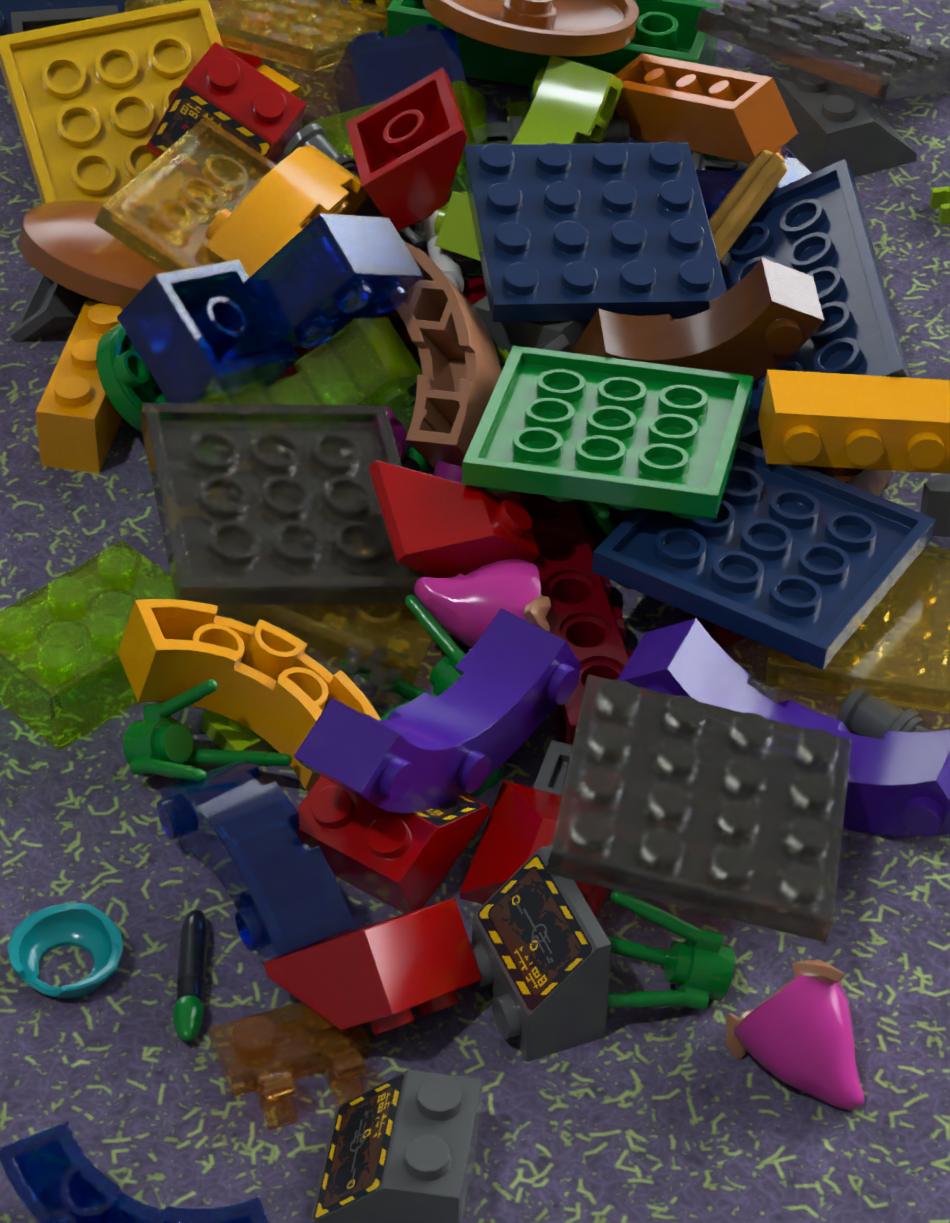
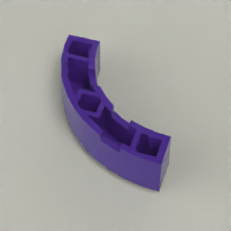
[293,608,582,814]
[616,618,950,837]

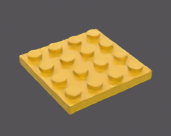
[0,0,225,217]

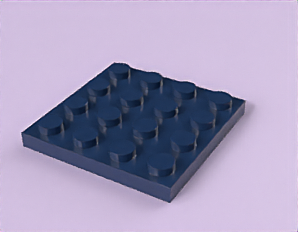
[462,142,727,322]
[591,440,936,670]

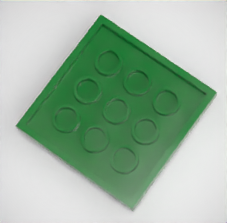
[462,345,753,519]

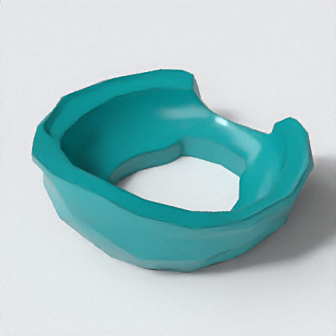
[7,902,123,999]

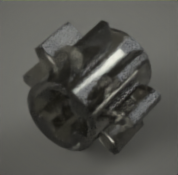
[326,646,407,718]

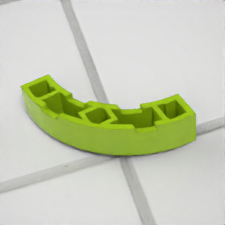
[434,56,624,261]

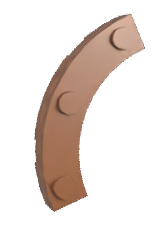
[320,219,502,469]

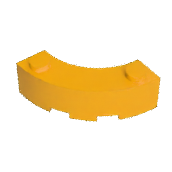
[205,145,369,301]
[117,599,381,790]

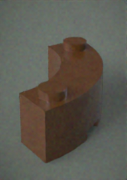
[571,257,824,381]

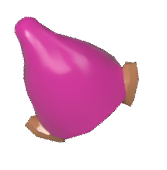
[414,559,551,649]
[726,959,865,1111]

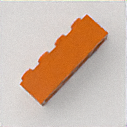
[614,53,798,164]

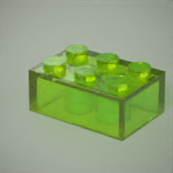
[0,540,205,751]

